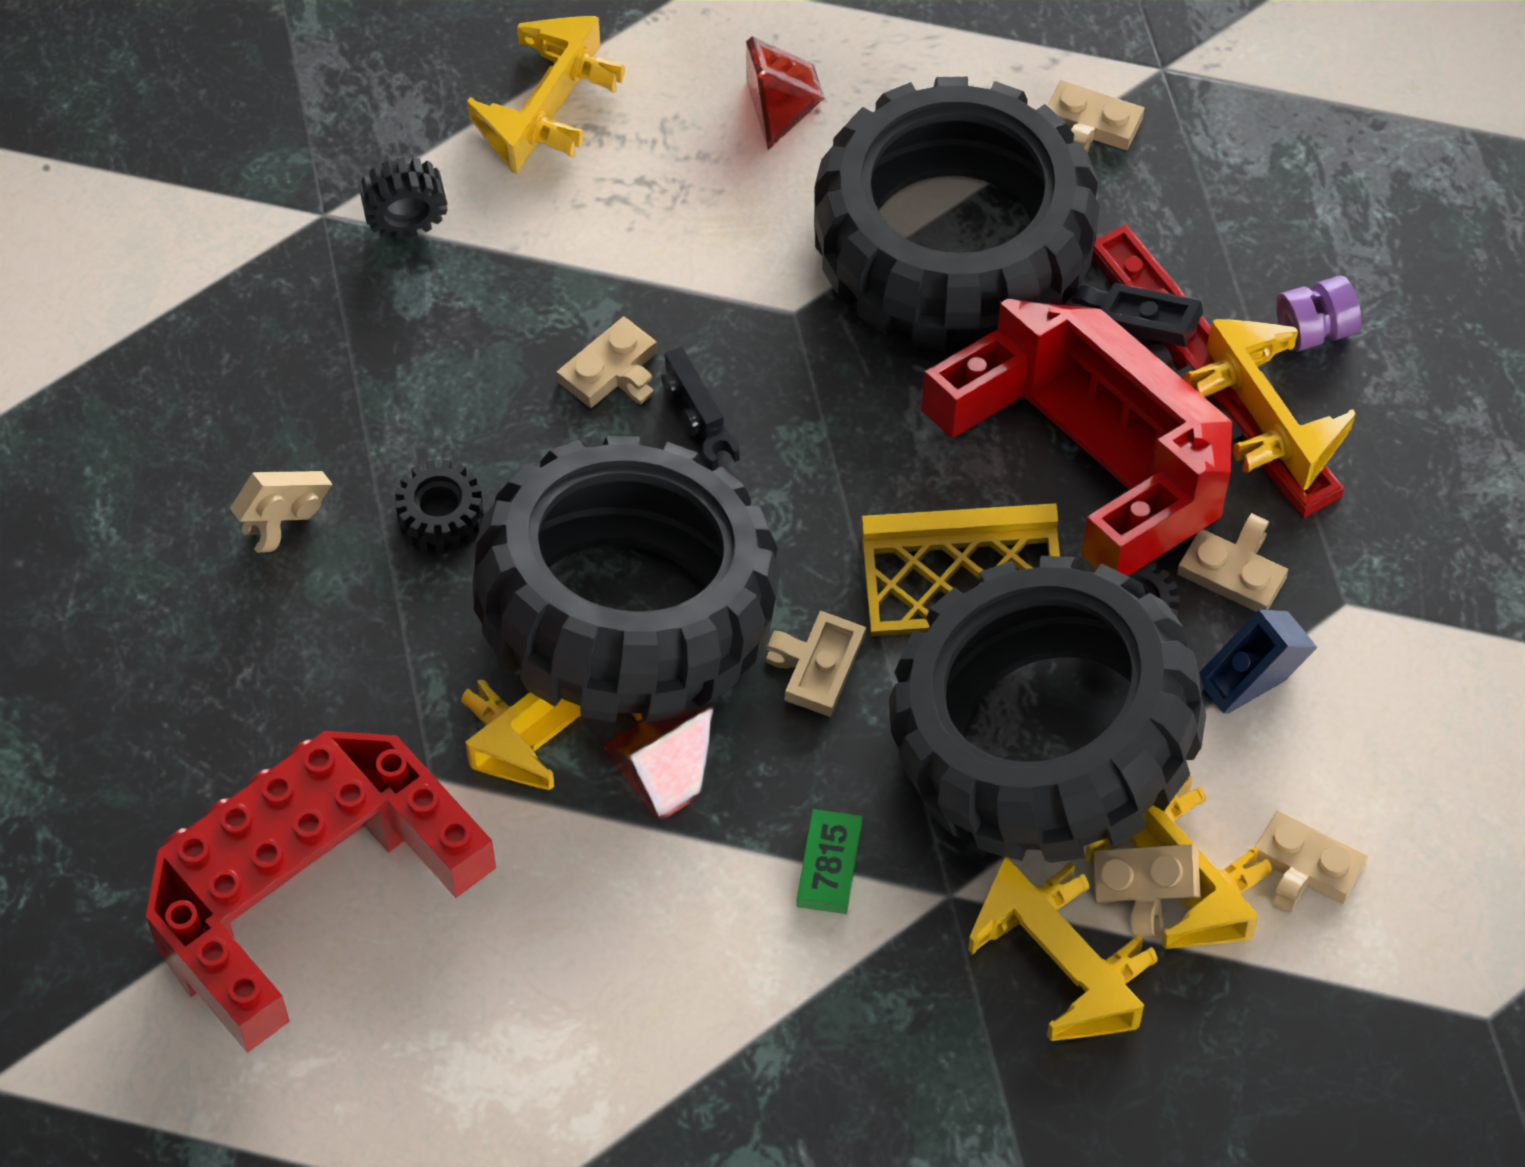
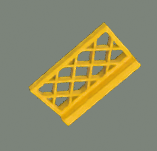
[860,503,1060,637]

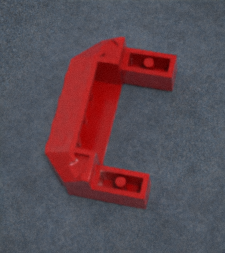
[921,299,1232,576]
[146,731,496,1053]

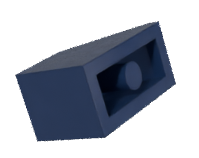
[1199,609,1318,714]

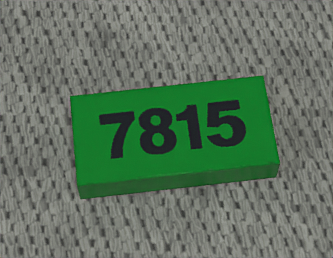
[796,809,863,914]

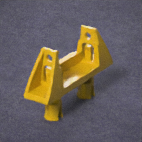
[467,16,625,174]
[1184,319,1356,491]
[461,679,642,790]
[1085,776,1273,949]
[968,857,1158,1041]

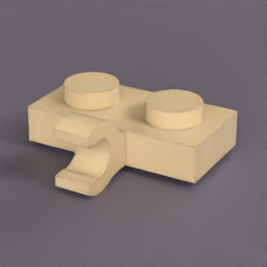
[1047,80,1145,153]
[557,316,658,408]
[230,471,333,553]
[1177,513,1288,612]
[765,611,866,717]
[1255,810,1368,913]
[1094,844,1201,937]

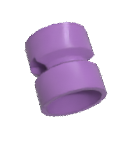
[1276,275,1362,352]

